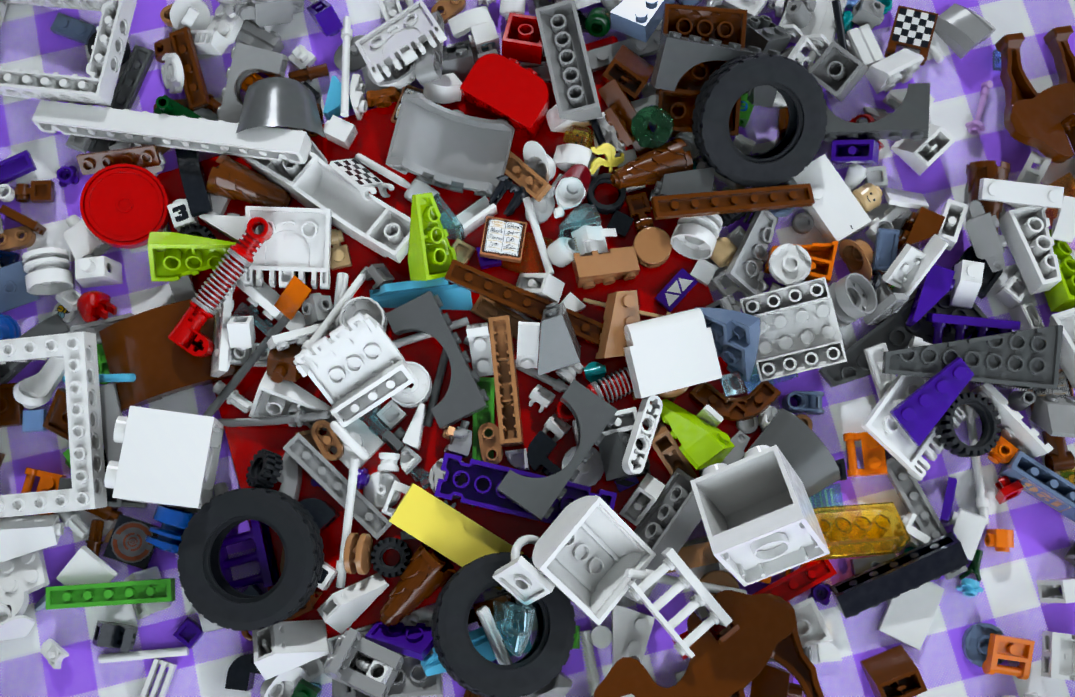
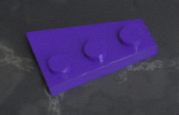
[365,621,434,661]

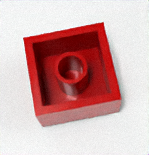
[502,13,544,64]

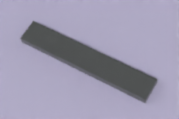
[88,45,155,153]

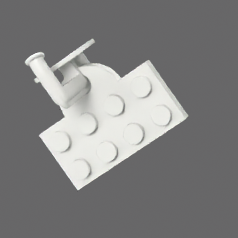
[0,549,50,641]

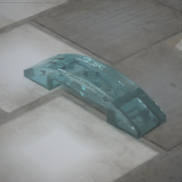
[719,367,798,397]

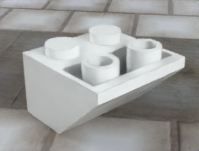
[865,48,924,94]
[890,123,956,176]

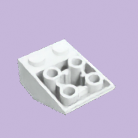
[252,620,330,680]

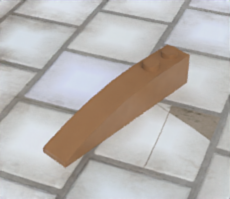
[488,315,524,448]

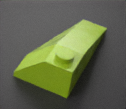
[408,192,457,281]
[1044,229,1075,312]
[147,232,236,281]
[660,399,735,470]

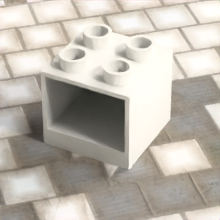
[104,406,224,509]
[690,445,830,587]

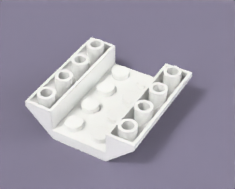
[740,277,847,382]

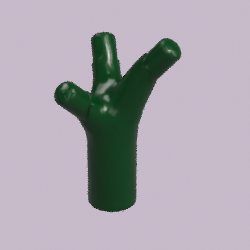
[959,549,983,581]

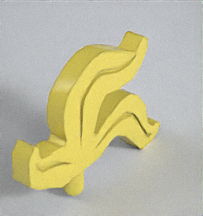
[589,143,624,175]

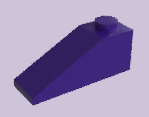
[906,264,955,327]

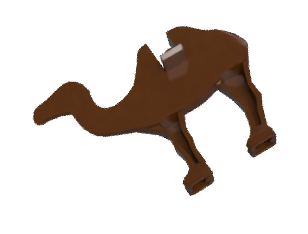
[995,25,1075,163]
[594,590,824,697]

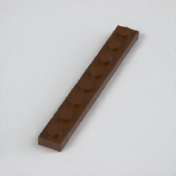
[650,183,815,220]
[444,259,603,346]

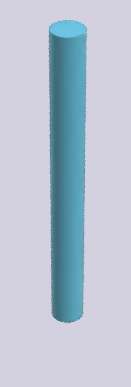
[62,373,136,383]

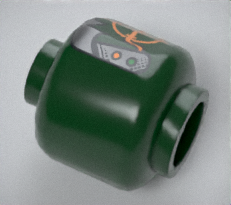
[585,7,611,38]

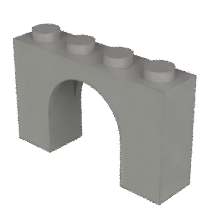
[217,42,289,123]

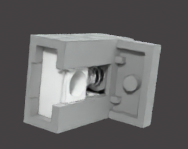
[324,628,404,697]

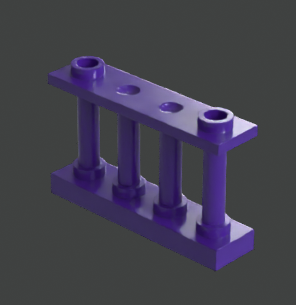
[926,313,1021,344]
[220,520,280,589]

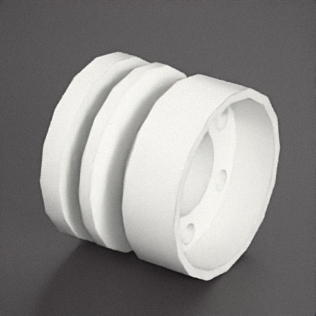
[670,214,723,260]
[22,247,74,296]
[339,296,388,332]

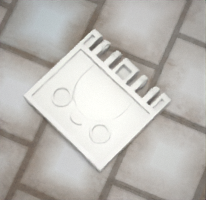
[355,0,447,84]
[244,206,332,290]
[861,375,966,481]

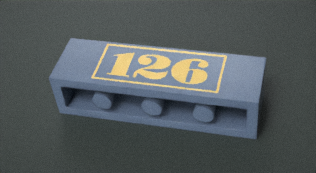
[999,451,1075,522]

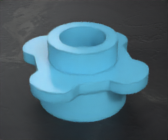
[956,578,983,597]

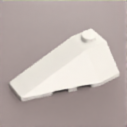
[249,371,339,431]

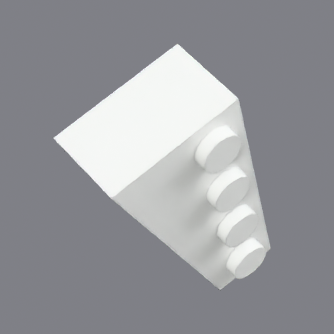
[999,206,1062,295]

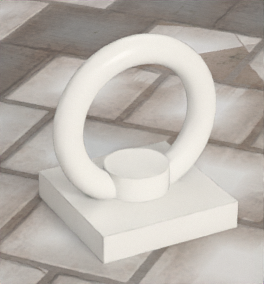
[330,418,385,469]
[492,535,555,606]

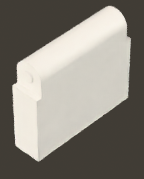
[623,308,722,398]

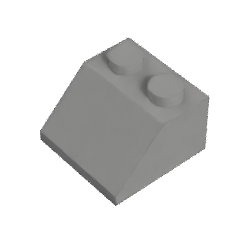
[808,41,869,102]
[1030,394,1075,438]

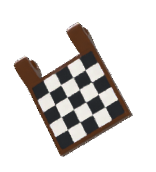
[884,5,938,66]

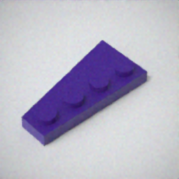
[890,357,974,446]

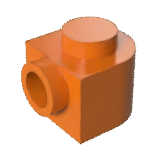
[987,436,1019,464]
[984,529,1014,552]

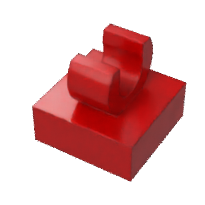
[995,475,1024,504]

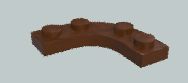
[689,381,781,421]

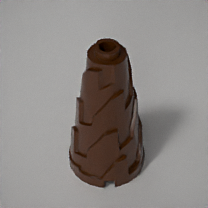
[610,138,693,189]
[206,154,292,207]
[966,160,1011,231]
[380,543,456,627]

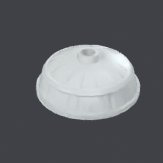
[367,50,416,89]

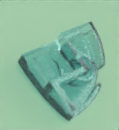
[493,600,535,657]

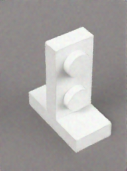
[466,322,494,377]

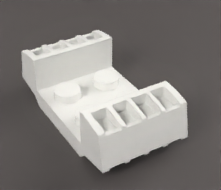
[191,0,247,56]

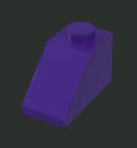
[306,0,343,37]

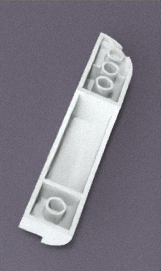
[238,151,411,264]

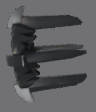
[489,175,530,217]

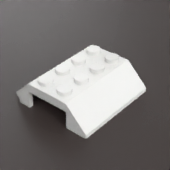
[294,313,415,428]

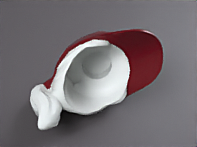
[553,164,591,218]

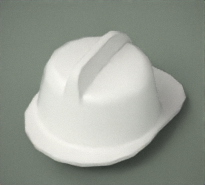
[523,141,556,183]
[260,666,306,697]

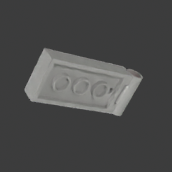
[332,649,444,697]

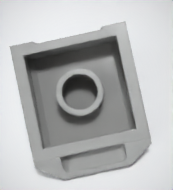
[934,4,996,59]

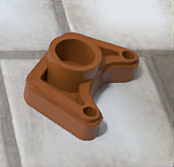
[366,87,401,108]

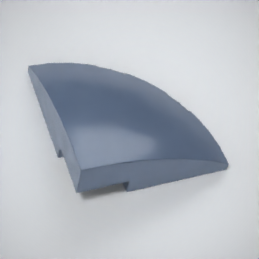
[694,307,760,382]

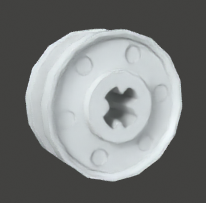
[391,361,433,409]

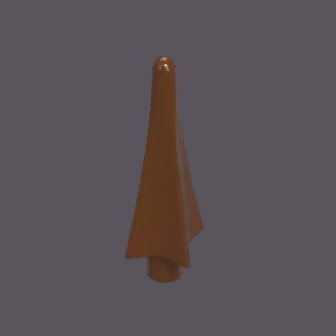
[85,506,123,522]

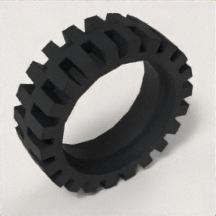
[935,392,1001,457]

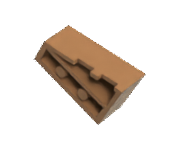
[572,246,640,289]
[595,290,640,359]

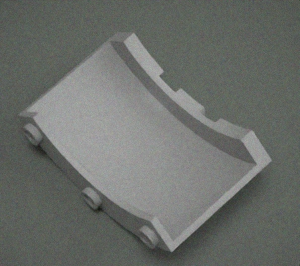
[385,92,515,198]

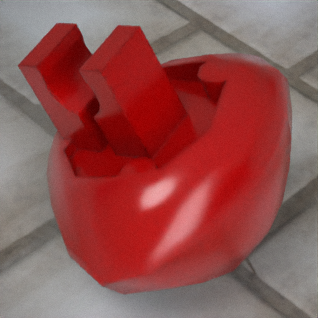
[77,290,117,323]

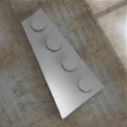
[725,210,777,296]

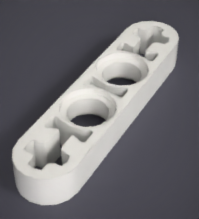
[622,395,663,475]

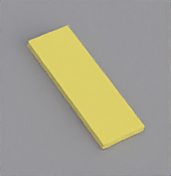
[389,483,523,591]

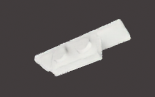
[882,234,949,313]
[236,273,306,331]

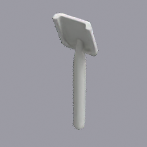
[355,153,440,203]

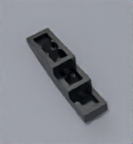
[175,148,213,217]

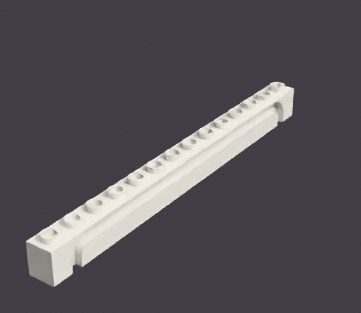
[31,100,312,164]

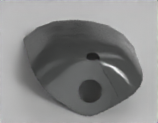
[236,76,326,138]
[742,408,841,498]

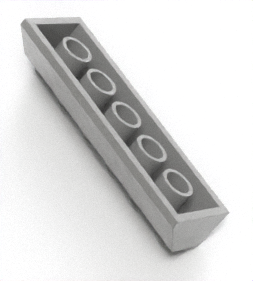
[535,0,603,122]
[624,468,702,605]

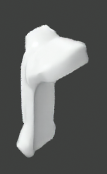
[12,357,65,410]

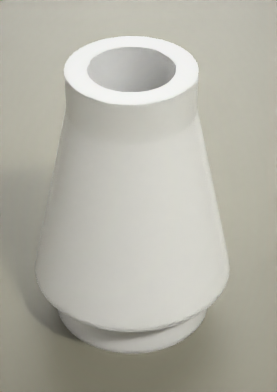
[844,163,867,192]

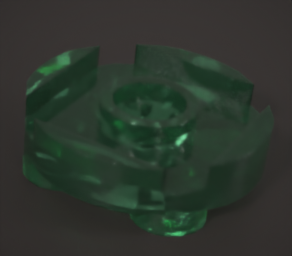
[631,105,674,148]

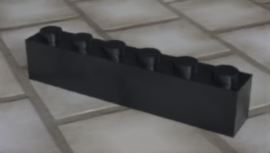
[829,532,969,618]

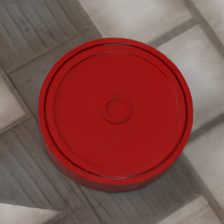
[80,164,170,249]

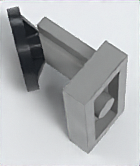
[863,270,909,325]

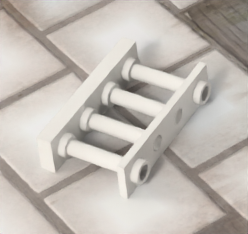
[627,548,733,658]

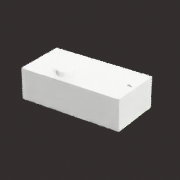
[785,154,871,244]

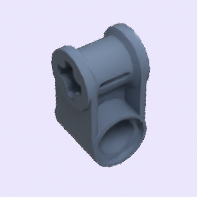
[781,391,825,415]

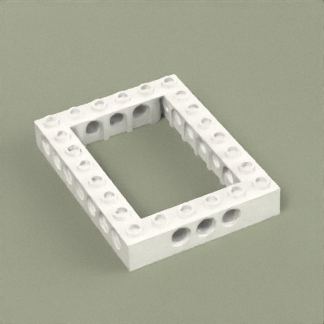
[0,0,137,106]
[0,331,107,518]

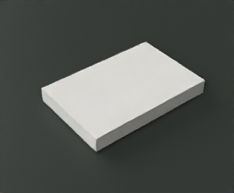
[877,582,945,650]

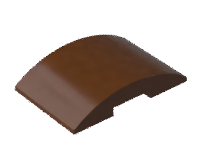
[655,3,748,136]
[99,299,242,411]

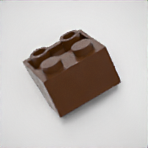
[600,45,654,101]
[897,207,945,256]
[860,645,928,697]

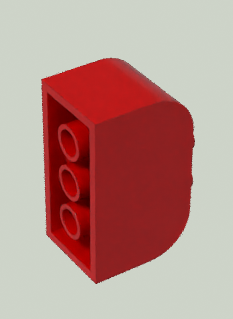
[460,53,551,140]

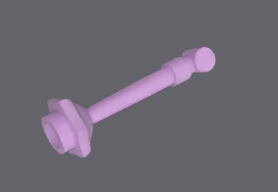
[965,80,993,135]

